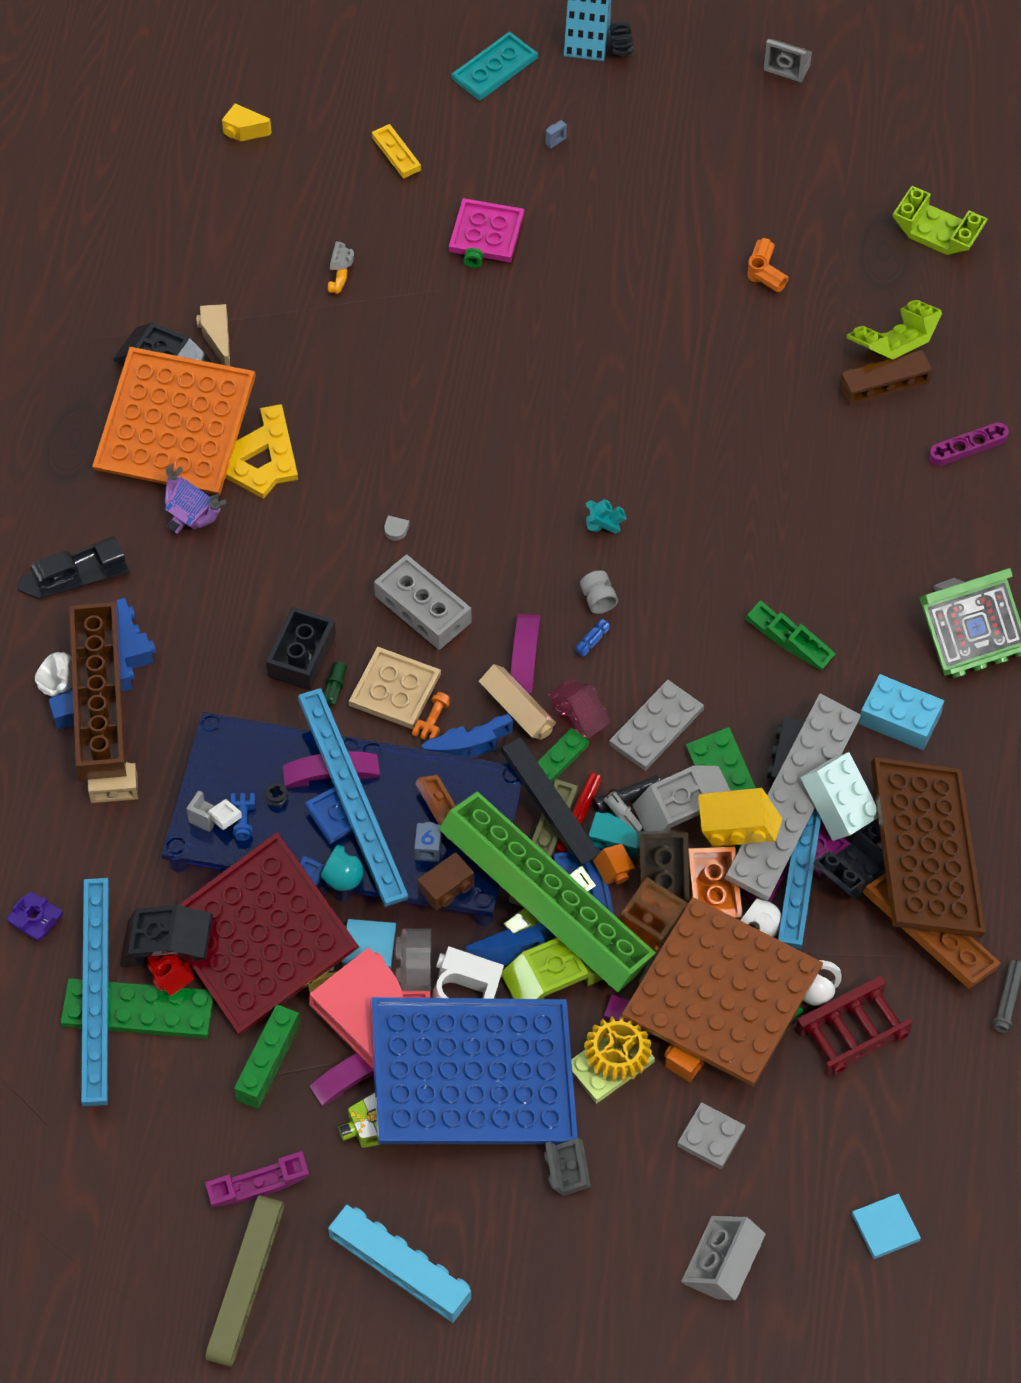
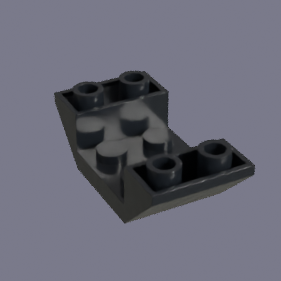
[114,323,211,365]
[813,822,886,900]
[120,905,213,967]

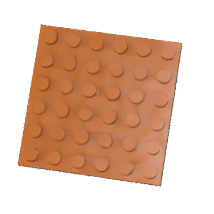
[92,347,256,495]

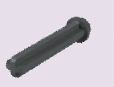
[992,960,1021,1033]

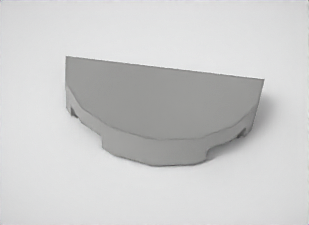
[330,242,354,270]

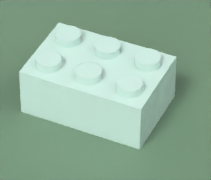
[800,752,878,841]

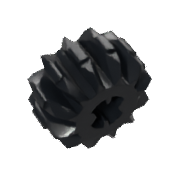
[609,21,633,57]

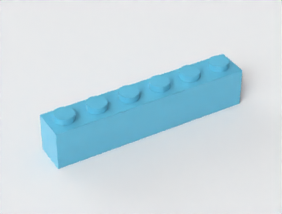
[328,1205,471,1323]

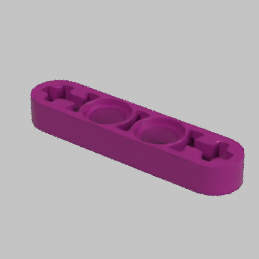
[929,423,1009,466]

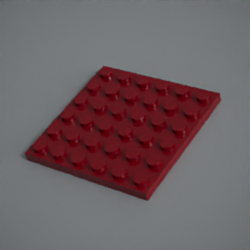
[179,832,360,1035]

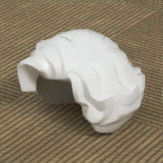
[35,652,73,696]

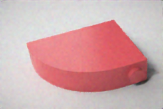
[309,947,403,1069]

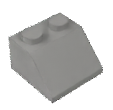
[764,39,812,82]

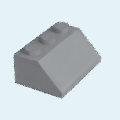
[681,1216,765,1300]

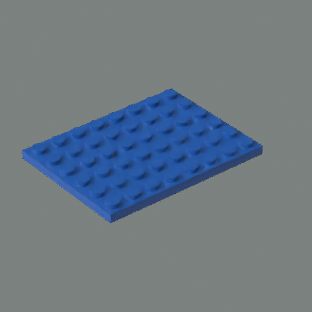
[370,997,578,1144]

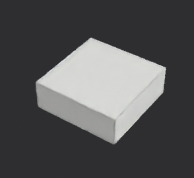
[207,799,242,830]

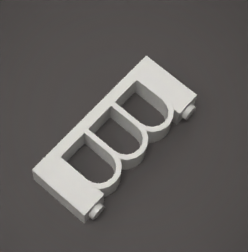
[433,946,504,999]

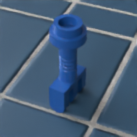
[231,793,255,841]

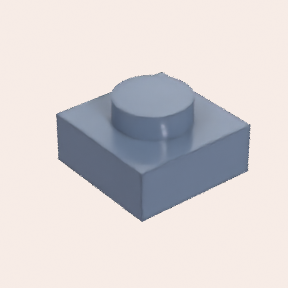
[545,120,567,148]

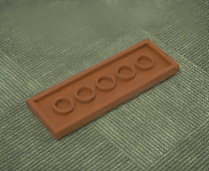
[863,873,1001,989]

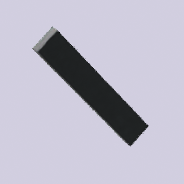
[500,738,599,867]

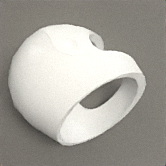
[740,899,782,937]
[803,960,841,1006]

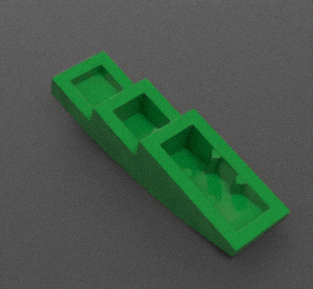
[745,600,836,670]

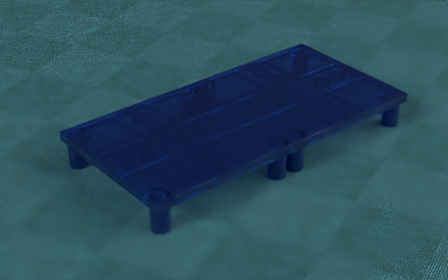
[161,712,523,926]

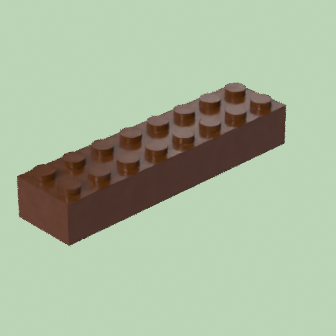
[69,602,127,780]

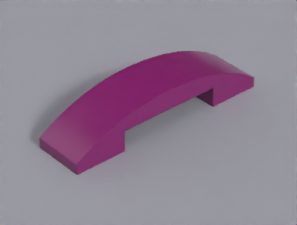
[510,614,541,696]
[283,751,380,788]
[309,1053,374,1107]
[205,1151,309,1207]

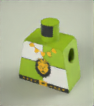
[338,1093,380,1148]

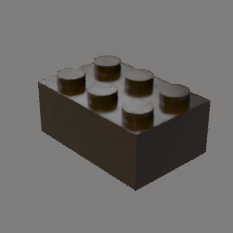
[637,830,690,907]

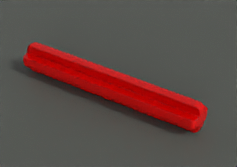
[556,773,601,853]

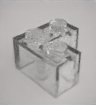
[396,929,431,991]

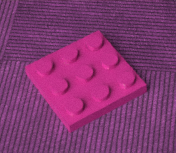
[449,198,524,263]

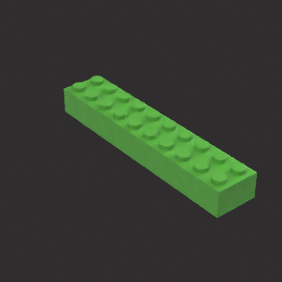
[439,791,656,992]

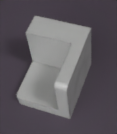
[187,791,215,832]

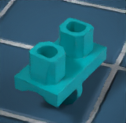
[586,499,626,534]

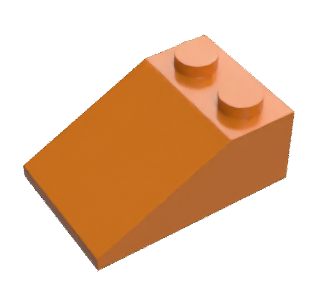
[688,847,743,918]

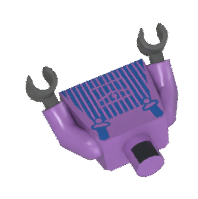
[165,463,227,534]

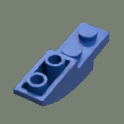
[421,714,513,762]
[465,923,557,966]

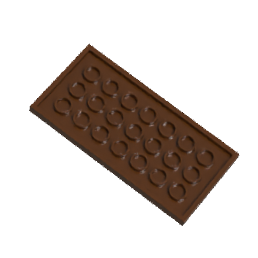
[871,757,986,937]

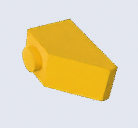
[222,104,272,141]

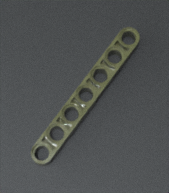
[206,1195,284,1367]

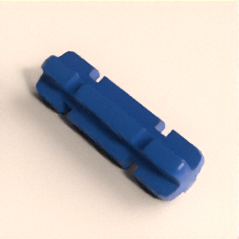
[575,619,610,657]

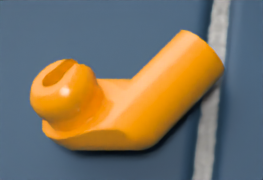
[328,268,348,294]

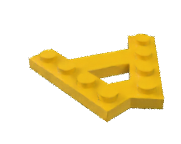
[225,404,298,499]

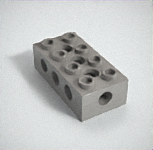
[374,554,472,650]

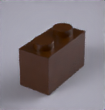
[417,852,474,911]

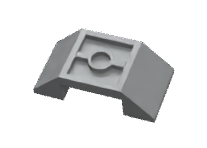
[632,766,731,831]

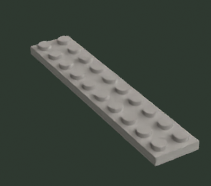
[724,693,861,901]

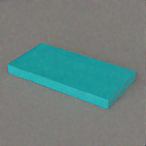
[451,31,538,101]

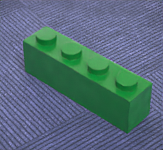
[234,1004,301,1109]

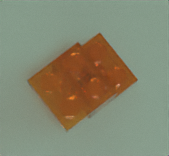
[619,877,688,973]

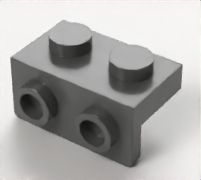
[544,1138,591,1196]

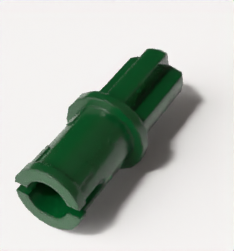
[324,661,347,706]

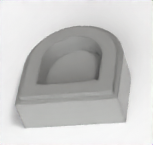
[384,516,410,541]

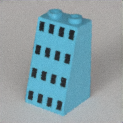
[564,0,611,61]

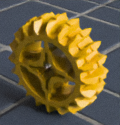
[584,1016,652,1082]

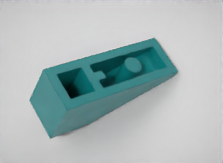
[588,812,637,860]

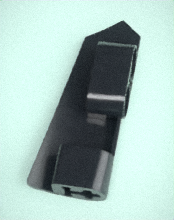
[18,536,130,599]

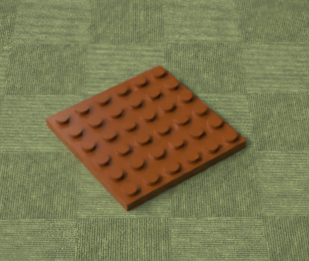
[622,897,823,1087]

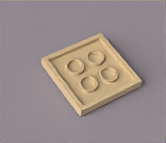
[349,647,441,729]

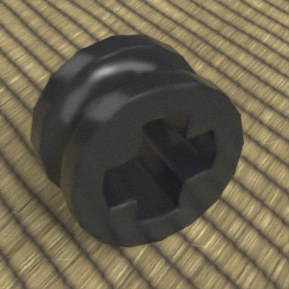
[265,783,288,807]

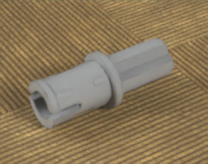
[603,791,642,832]

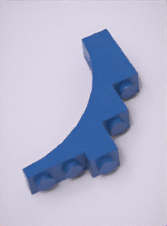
[49,598,156,730]

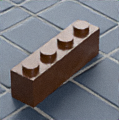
[840,350,932,406]

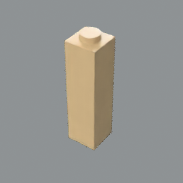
[479,664,556,740]

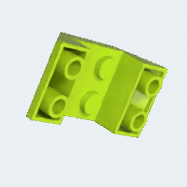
[893,186,988,255]
[846,300,942,360]
[501,938,603,999]

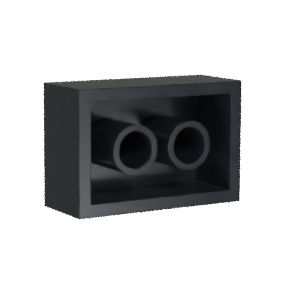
[266,607,336,690]

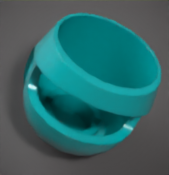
[320,844,363,891]

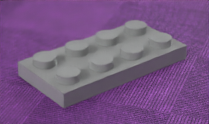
[609,680,704,771]

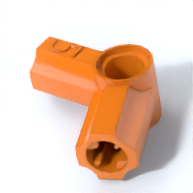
[747,238,789,292]

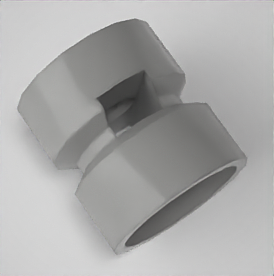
[580,571,618,614]

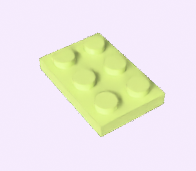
[571,1035,655,1104]

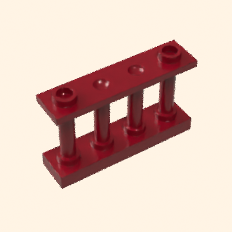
[796,975,913,1076]

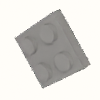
[677,1102,746,1170]

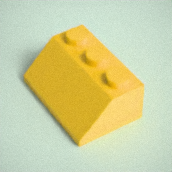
[698,788,783,847]

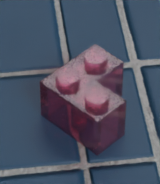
[547,679,610,738]

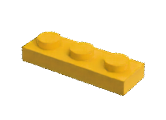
[372,124,421,178]

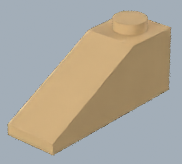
[197,304,230,366]

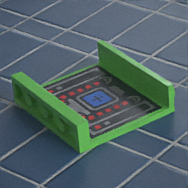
[919,568,1021,678]

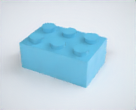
[859,674,944,751]

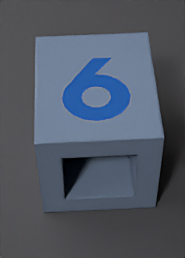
[415,822,442,862]

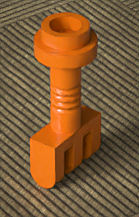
[412,692,450,740]

